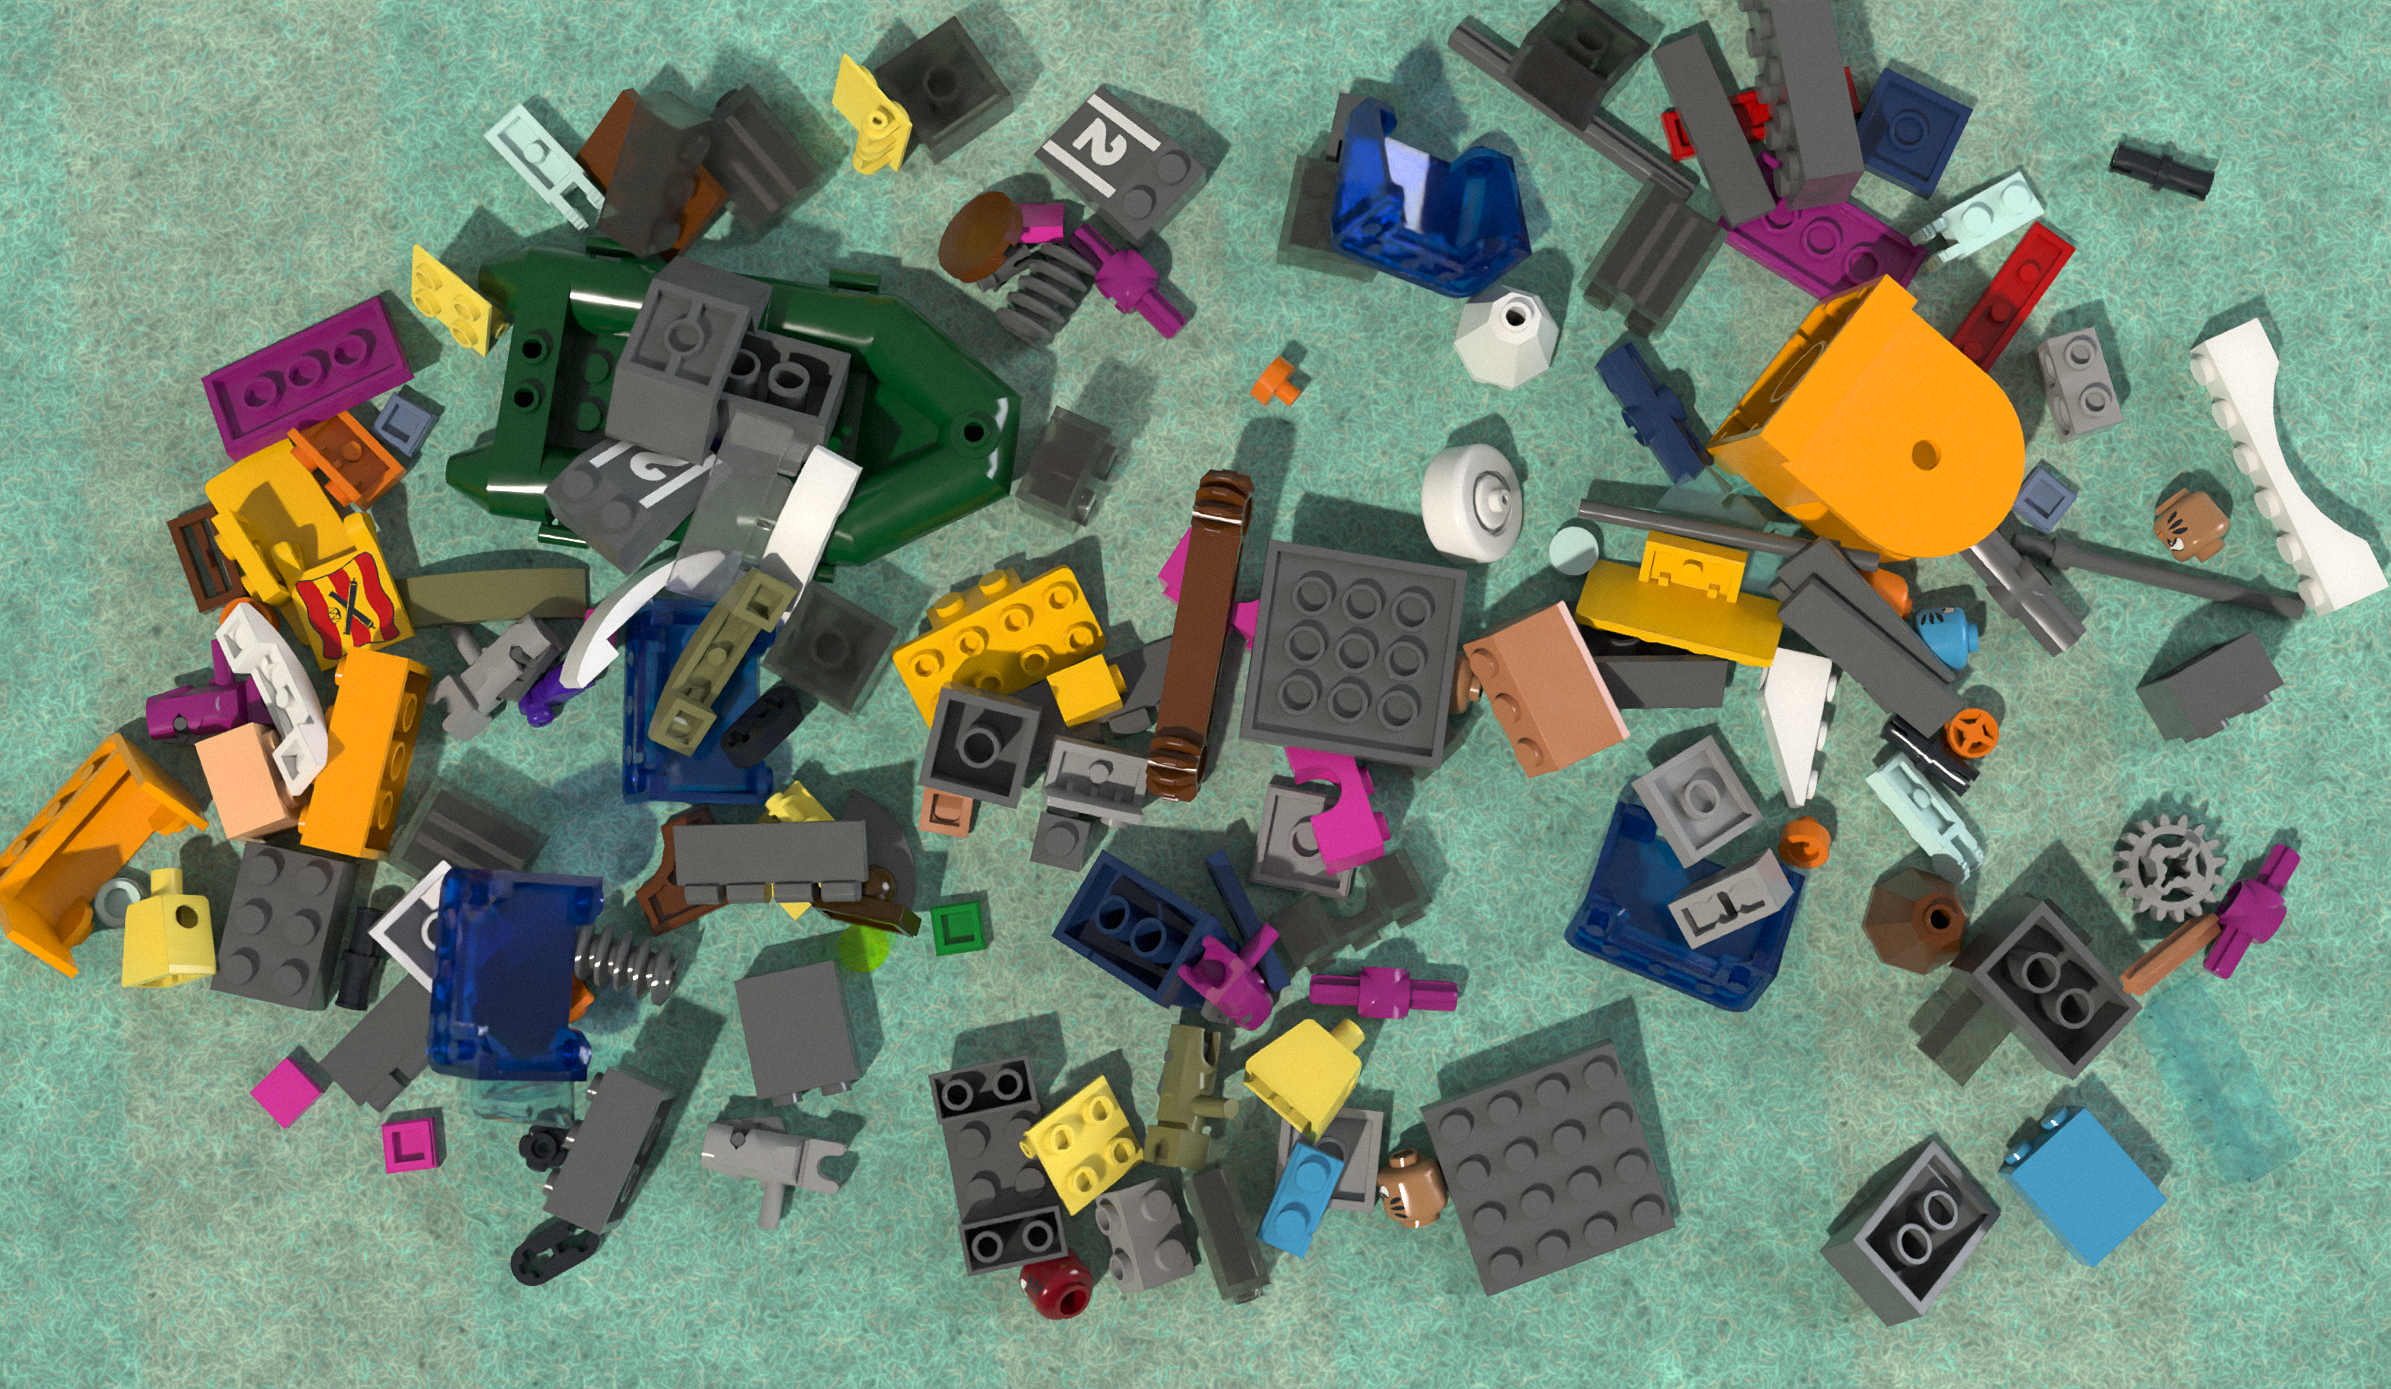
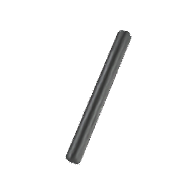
[1447,22,1696,208]

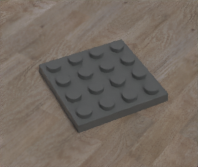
[1238,539,1467,771]
[1419,1037,1676,1297]

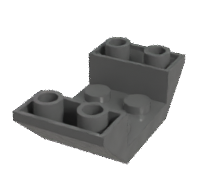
[605,256,773,467]
[928,1054,1069,1277]

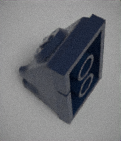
[1051,849,1241,1010]

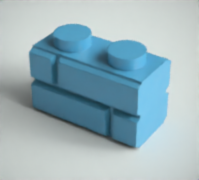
[1256,1140,1345,1259]

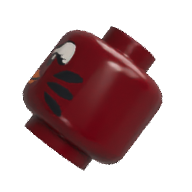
[1019,1246,1095,1320]

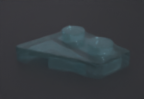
[470,1045,575,1128]

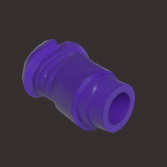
[518,661,596,728]

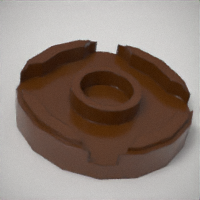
[938,191,1024,284]

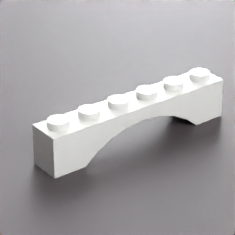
[2189,318,2389,616]

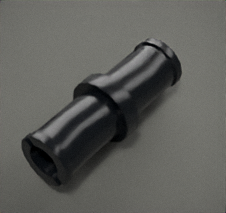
[2108,141,2215,202]
[1879,714,1980,797]
[335,906,387,1011]

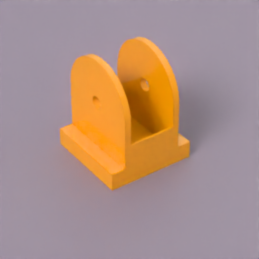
[1703,274,2025,563]

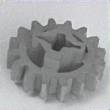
[2111,814,2226,923]

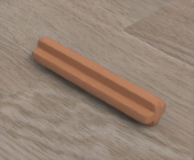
[2120,911,2221,996]

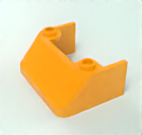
[0,733,210,979]

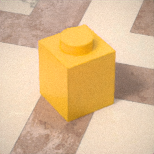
[1046,654,1128,730]

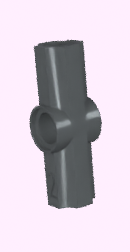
[1958,528,2087,657]

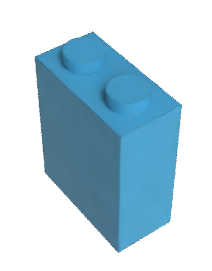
[1998,1105,2168,1268]

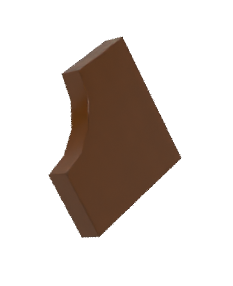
[635,805,730,938]

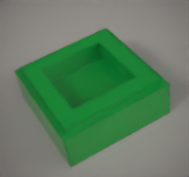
[930,900,987,957]

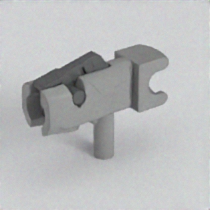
[425,612,564,740]
[701,1116,848,1230]

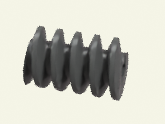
[995,243,1098,352]
[572,917,685,1006]

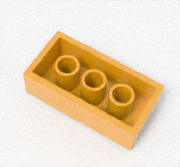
[298,646,434,861]

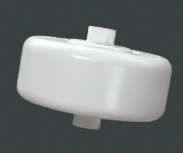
[1421,444,1523,565]

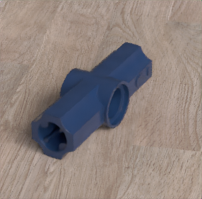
[1594,342,1714,489]

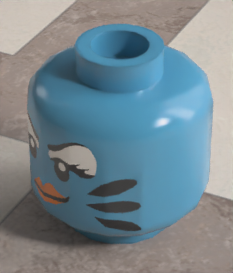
[1906,606,1978,671]

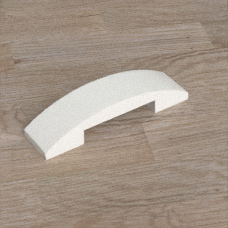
[759,444,862,632]
[559,549,725,688]
[215,603,328,796]

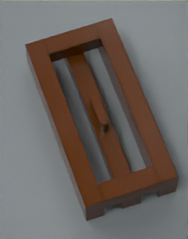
[167,504,251,615]

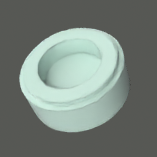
[1547,527,1599,578]
[95,878,149,928]

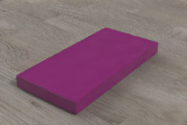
[1710,150,1930,300]
[201,295,415,462]

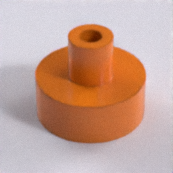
[1250,356,1302,407]
[1778,816,1831,869]

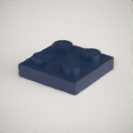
[1856,67,1973,200]

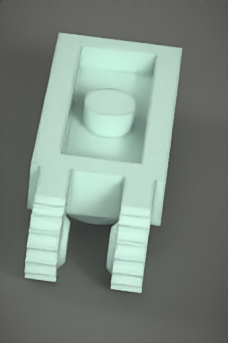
[483,103,612,233]
[1908,171,2045,273]
[1865,750,1985,886]

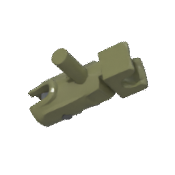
[1143,1024,1239,1171]

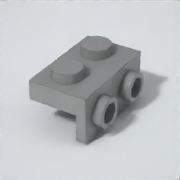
[1041,734,1148,828]
[1095,1175,1195,1293]

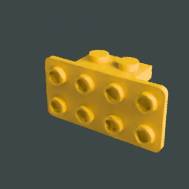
[205,438,357,646]
[1574,530,1784,668]
[892,565,1106,730]

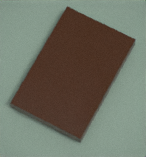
[574,88,729,263]

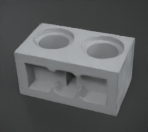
[2031,326,2124,444]
[1667,848,1794,949]

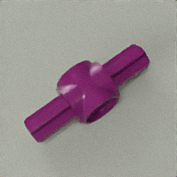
[1068,223,1187,340]
[2202,843,2300,980]
[1309,966,1458,1019]

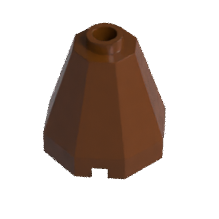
[1861,867,1972,975]

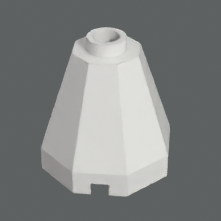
[1453,284,1559,391]

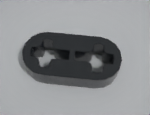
[720,686,806,769]
[510,1220,605,1286]

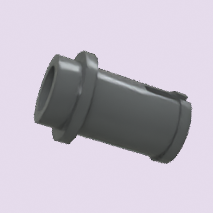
[976,243,1033,293]

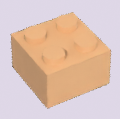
[195,722,313,843]

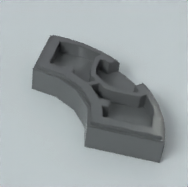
[840,789,917,911]

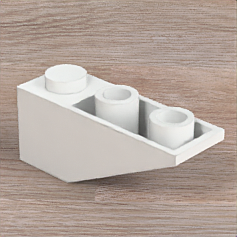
[1756,647,1837,809]

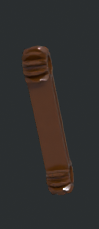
[1145,469,1255,803]

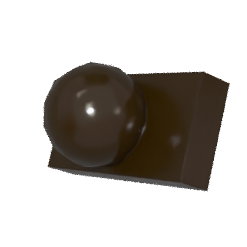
[809,864,922,937]

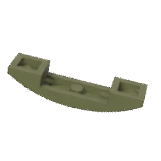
[647,567,797,757]
[394,568,588,630]

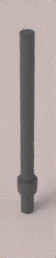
[1578,498,1880,573]
[2010,533,2305,620]

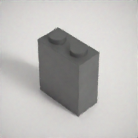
[734,960,862,1107]

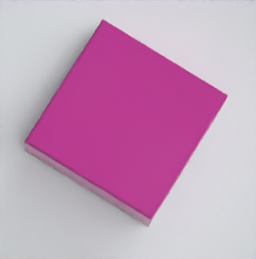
[1016,203,1065,243]
[250,1057,325,1129]
[381,1117,440,1174]

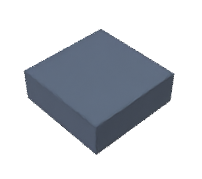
[369,391,439,459]
[2011,465,2078,536]

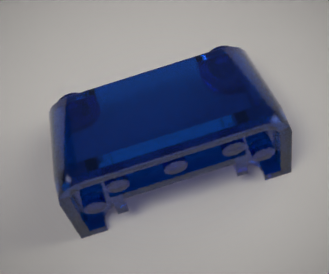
[1327,96,1532,299]
[622,598,776,806]
[1564,800,1806,1012]
[427,867,604,1082]

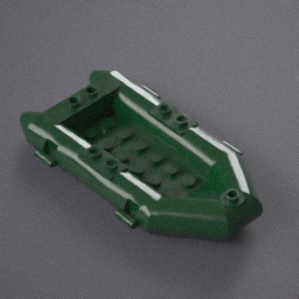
[445,234,1024,584]

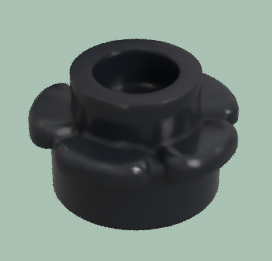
[519,1122,568,1173]

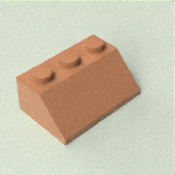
[1462,600,1631,778]

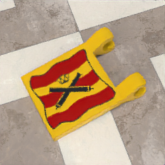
[270,512,416,672]

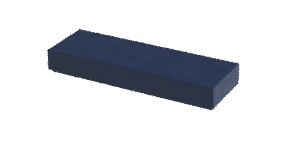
[1204,849,1291,993]

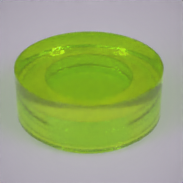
[838,925,890,972]

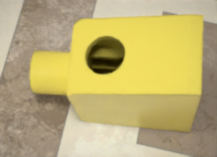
[122,868,216,988]
[1243,1018,1365,1144]

